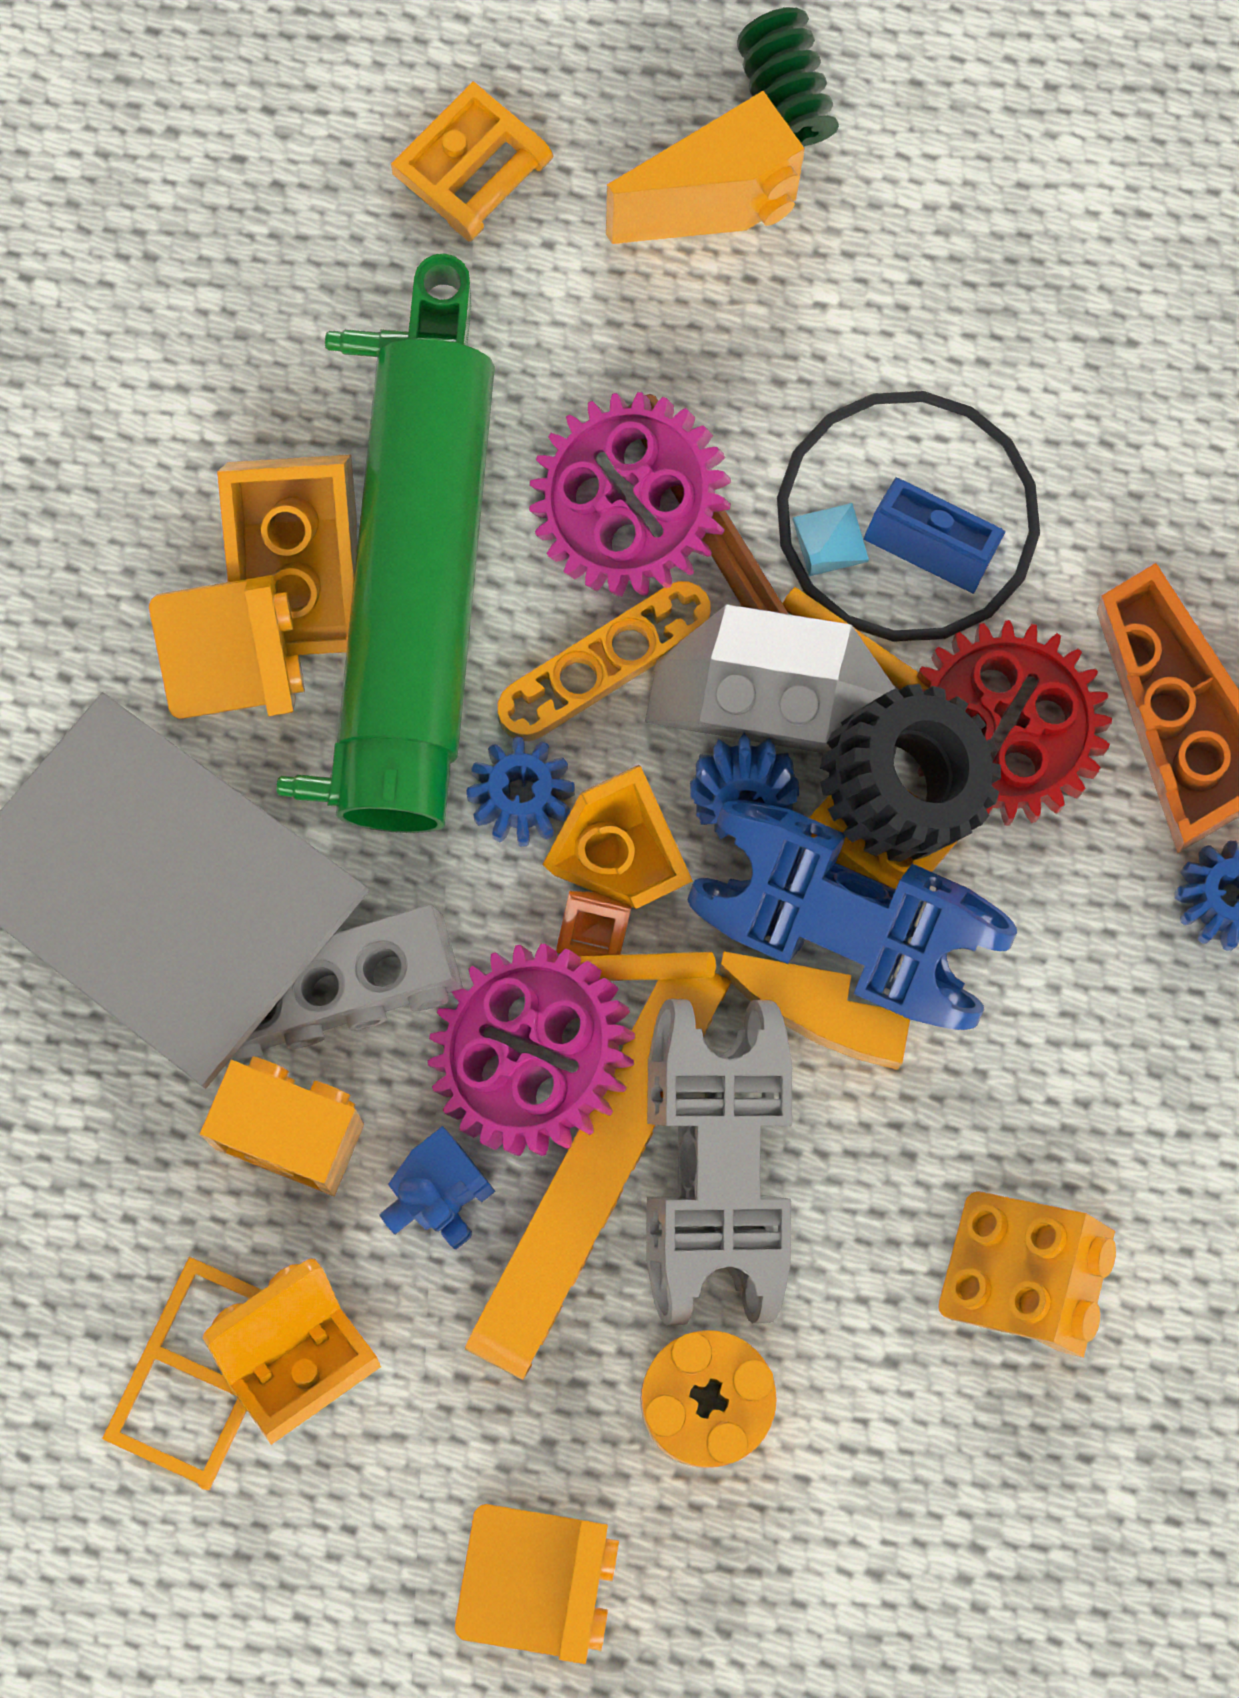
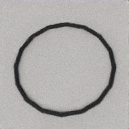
[777,391,1040,642]

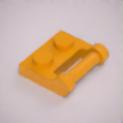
[391,81,554,242]

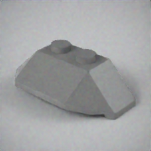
[645,605,897,761]

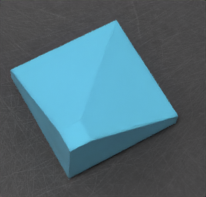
[792,503,869,577]

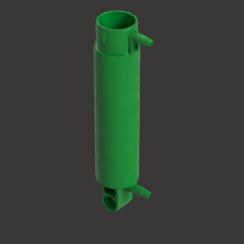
[276,253,495,833]

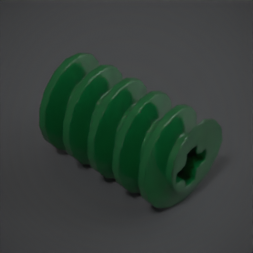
[737,7,839,147]

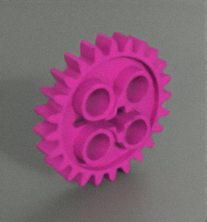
[529,392,731,597]
[428,943,635,1156]

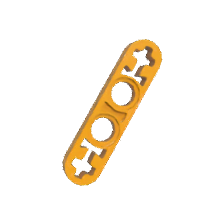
[498,581,711,741]

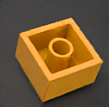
[200,1056,364,1197]

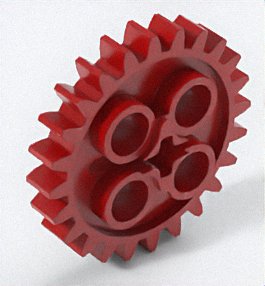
[917,620,1112,826]

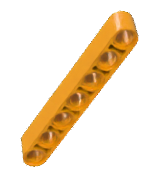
[465,952,732,1380]

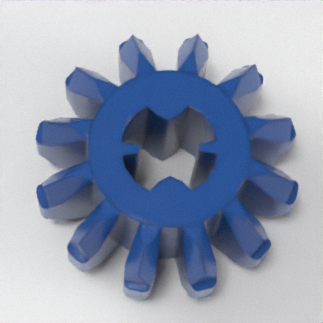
[690,732,799,840]
[466,737,575,847]
[1174,840,1239,951]

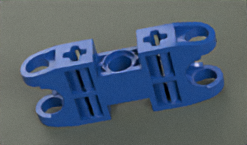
[687,800,1017,1030]

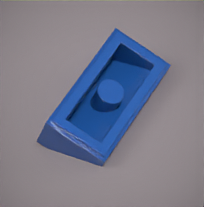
[863,477,1006,594]

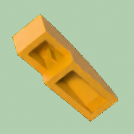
[719,951,910,1070]

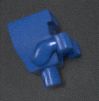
[379,1126,496,1249]

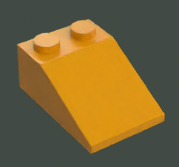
[606,91,805,244]
[217,455,358,656]

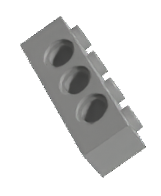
[225,904,463,1068]

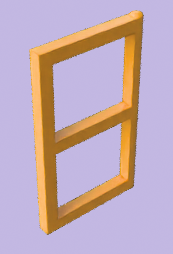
[102,1256,262,1490]

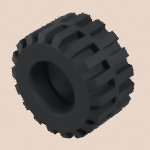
[820,684,1001,862]

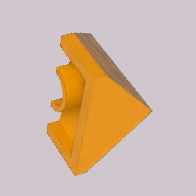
[542,765,693,909]

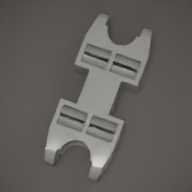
[646,999,792,1325]

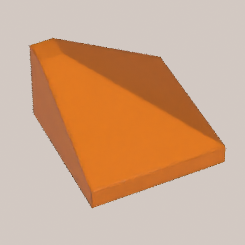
[556,891,632,956]

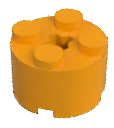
[640,1330,777,1468]

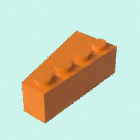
[1097,563,1239,853]

